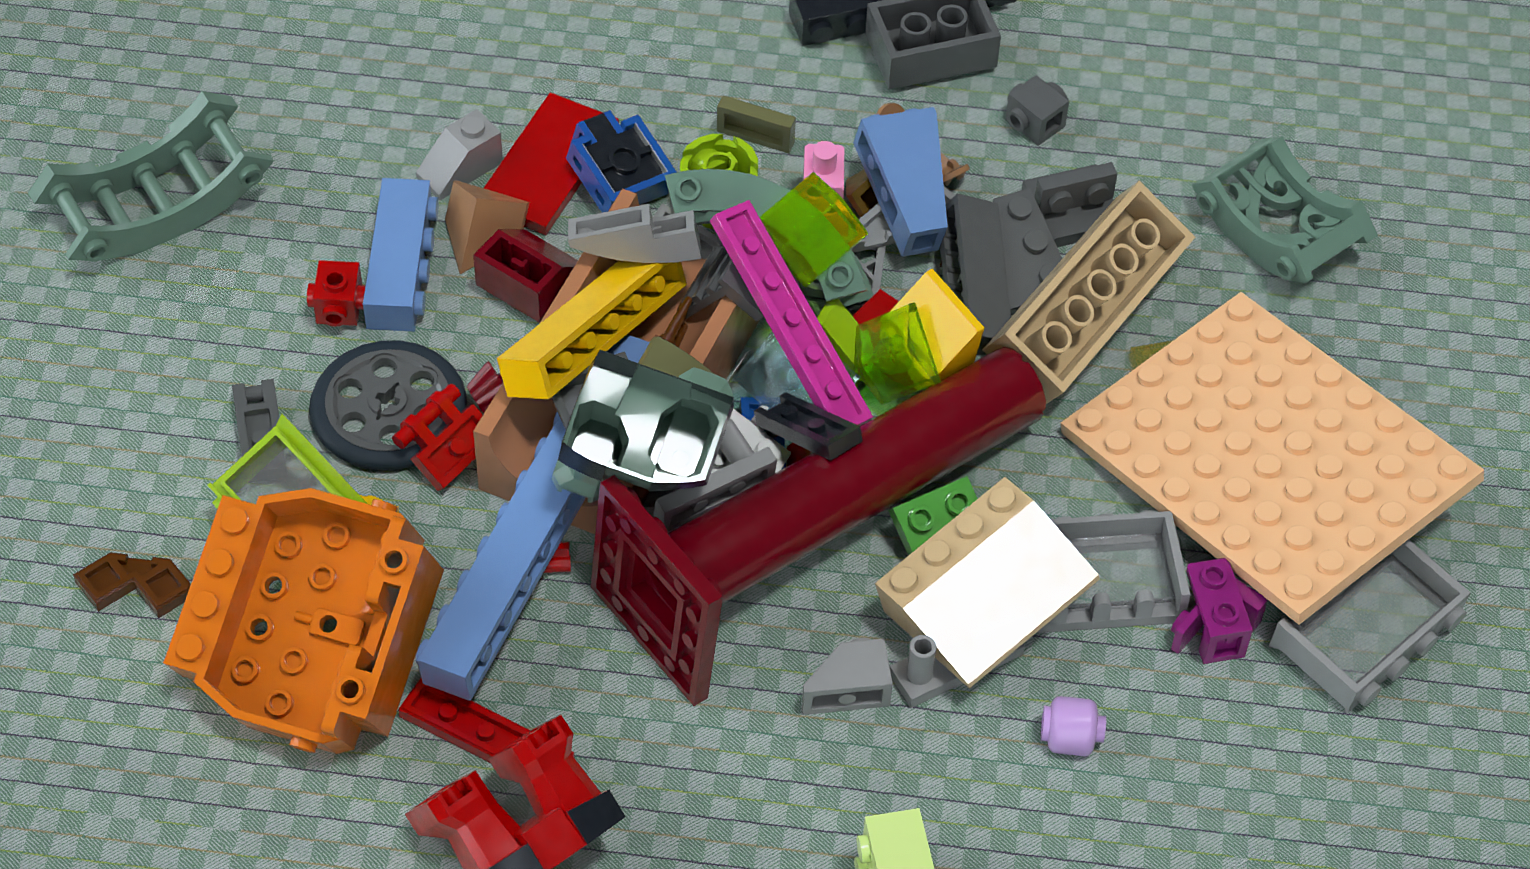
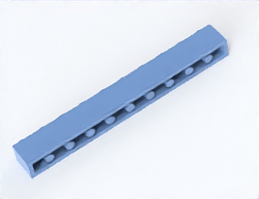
[416,335,650,701]

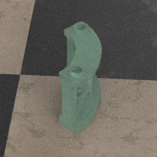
[1192,136,1378,283]

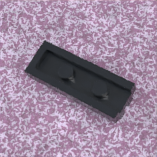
[754,392,863,461]

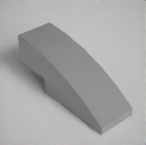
[568,204,701,263]

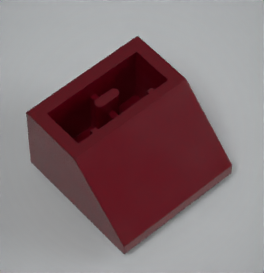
[473,229,578,323]

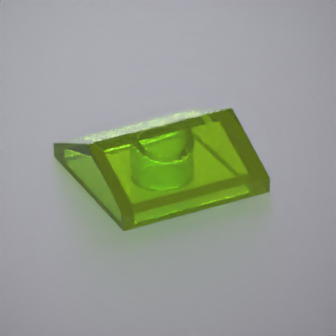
[759,172,868,288]
[854,302,941,405]

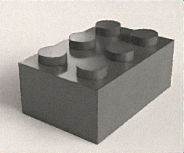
[865,0,1001,90]

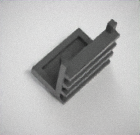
[681,229,800,321]

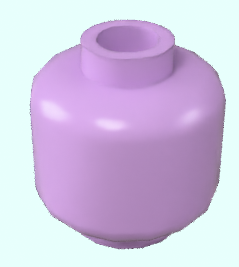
[1040,696,1106,756]

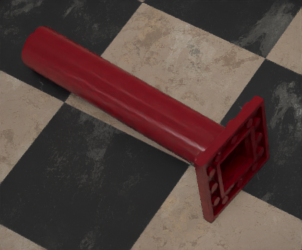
[590,347,1046,706]

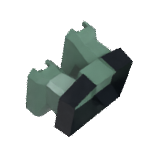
[551,350,734,503]

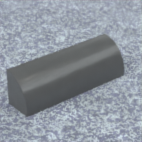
[940,193,1011,355]

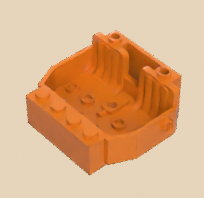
[163,488,444,754]

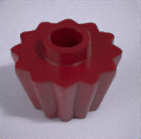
[466,361,503,414]

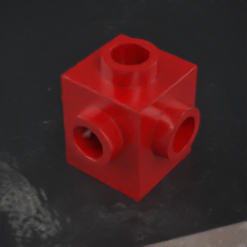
[307,260,366,327]

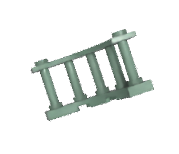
[28,91,274,262]
[665,169,874,308]

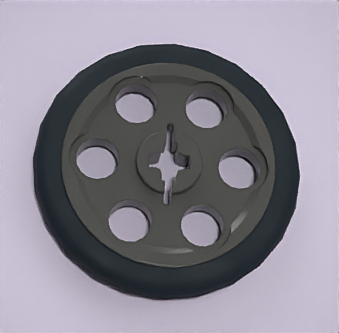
[309,340,467,471]

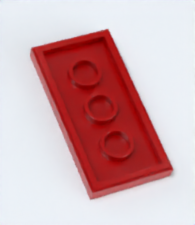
[484,92,619,235]

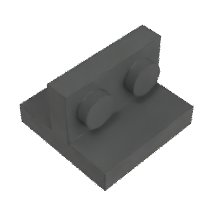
[1022,162,1118,247]

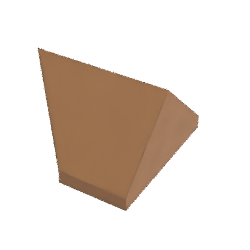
[445,180,530,274]

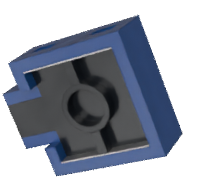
[566,110,677,213]

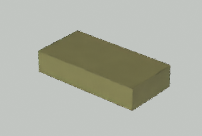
[717,95,796,153]

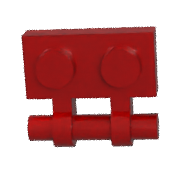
[392,384,483,491]

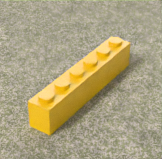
[497,260,687,399]

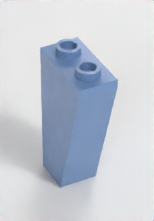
[853,107,948,257]

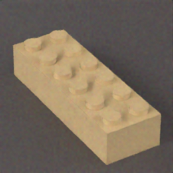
[983,180,1195,404]

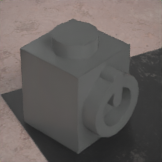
[1005,75,1069,146]

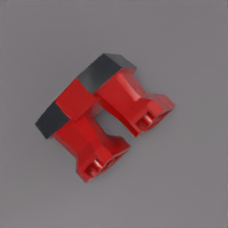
[405,714,626,869]

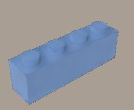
[363,178,439,332]

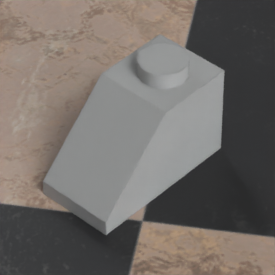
[416,109,503,200]
[802,637,893,715]

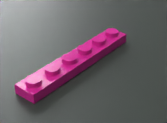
[710,200,873,426]

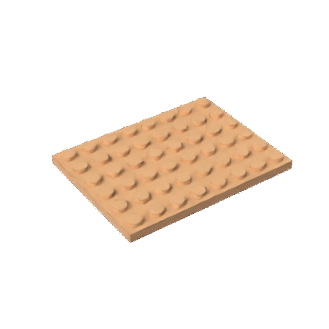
[1061,292,1484,625]

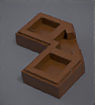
[73,552,191,618]

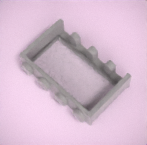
[1037,511,1190,633]
[1268,539,1470,714]

